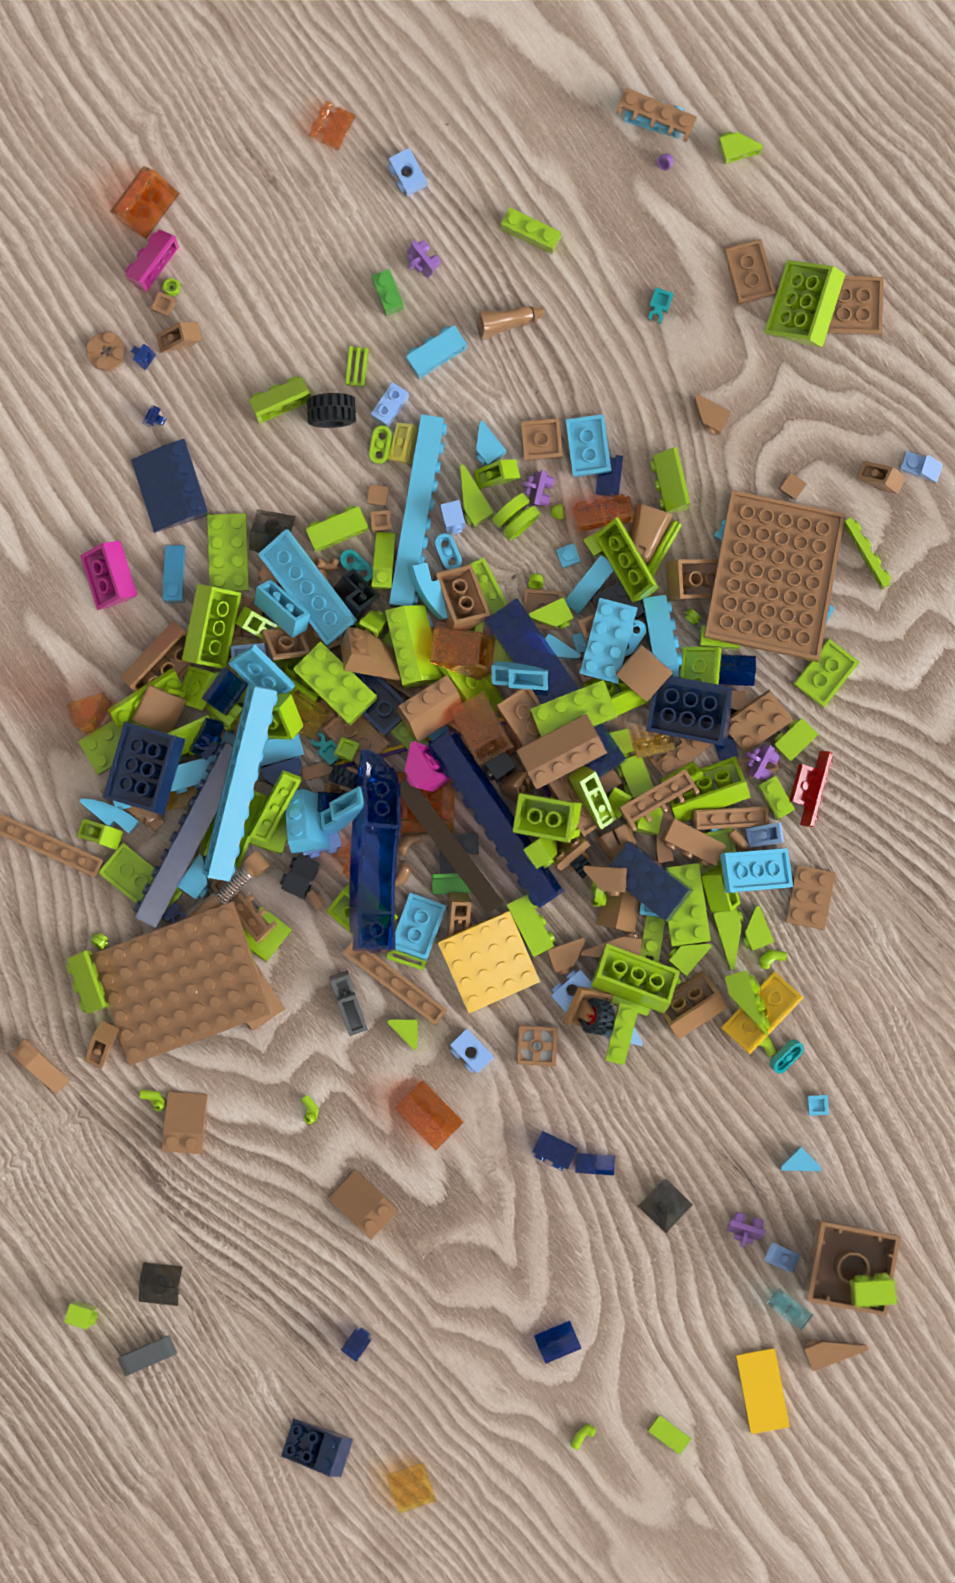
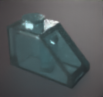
[767,1288,813,1330]

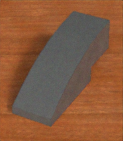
[329,970,368,1036]

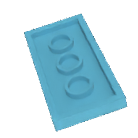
[580,598,637,683]
[720,848,793,893]

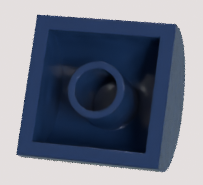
[261,757,303,786]

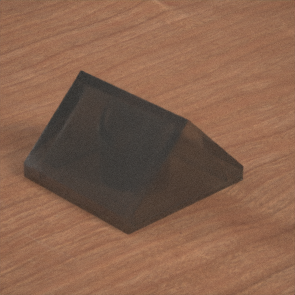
[139,1262,183,1306]

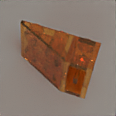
[430,627,495,681]
[449,692,513,766]

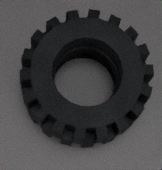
[307,393,356,428]

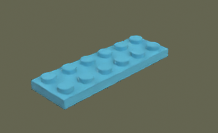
[258,529,357,646]

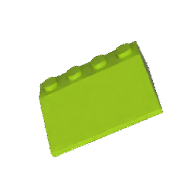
[764,260,845,347]

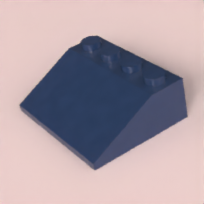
[131,439,209,533]
[646,676,733,746]
[103,722,185,815]

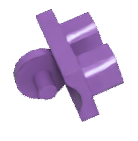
[406,240,441,278]
[521,470,555,506]
[745,744,780,781]
[727,1212,765,1248]

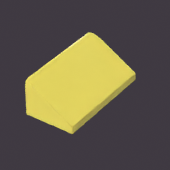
[388,422,419,465]

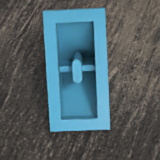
[780,1147,821,1171]

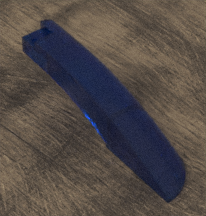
[349,749,401,953]

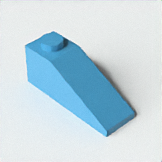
[163,545,185,604]

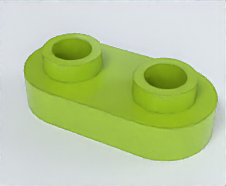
[369,425,392,465]

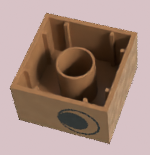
[803,1219,901,1316]

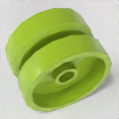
[492,493,541,541]

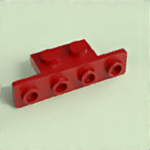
[789,751,833,827]

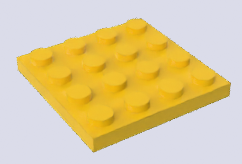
[437,910,540,1013]

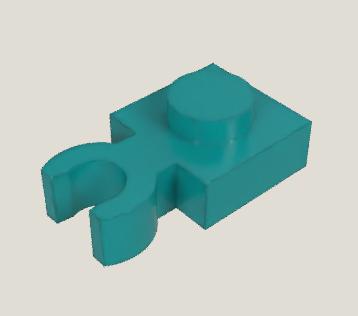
[648,287,674,324]
[310,732,341,767]

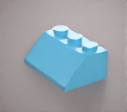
[285,789,330,853]

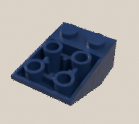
[281,1418,353,1477]

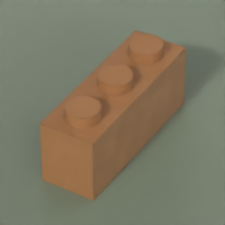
[660,819,726,868]

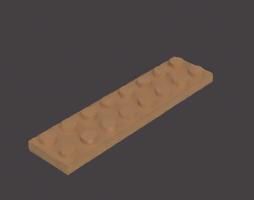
[495,689,598,837]

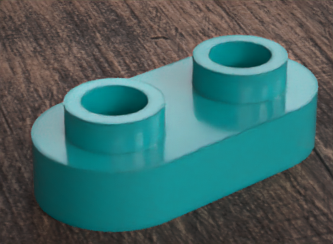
[340,550,373,583]
[770,1039,804,1074]

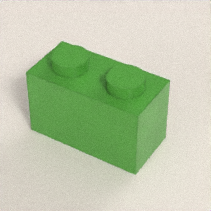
[372,269,404,316]

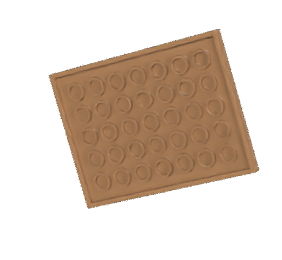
[704,490,845,662]
[91,902,273,1066]

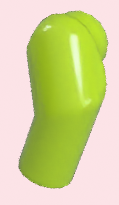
[759,950,787,970]
[759,1037,777,1057]
[140,1089,165,1112]
[300,1094,319,1124]
[570,1424,596,1450]

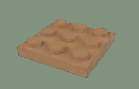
[827,276,884,336]

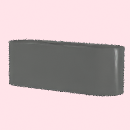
[117,1335,177,1376]

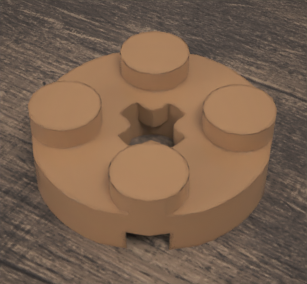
[87,331,126,371]

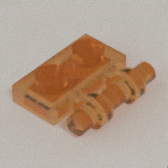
[309,101,355,151]

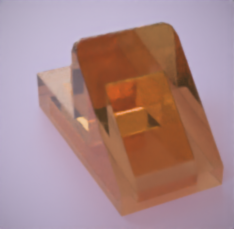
[332,839,358,879]

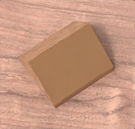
[262,628,310,660]
[596,891,641,934]

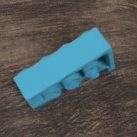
[643,595,682,677]

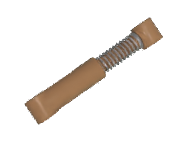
[186,851,270,919]

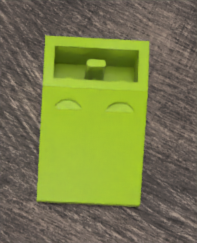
[725,970,770,1036]

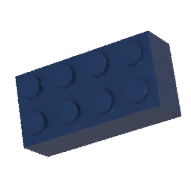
[353,672,405,737]
[609,841,693,921]

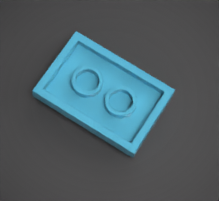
[566,414,611,478]
[228,644,296,694]
[390,893,447,961]

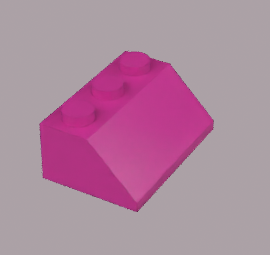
[125,229,179,293]
[80,541,138,610]
[405,741,452,792]

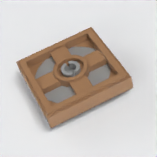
[516,1025,558,1066]

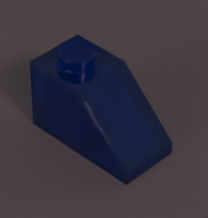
[575,1152,616,1175]
[341,1327,372,1362]

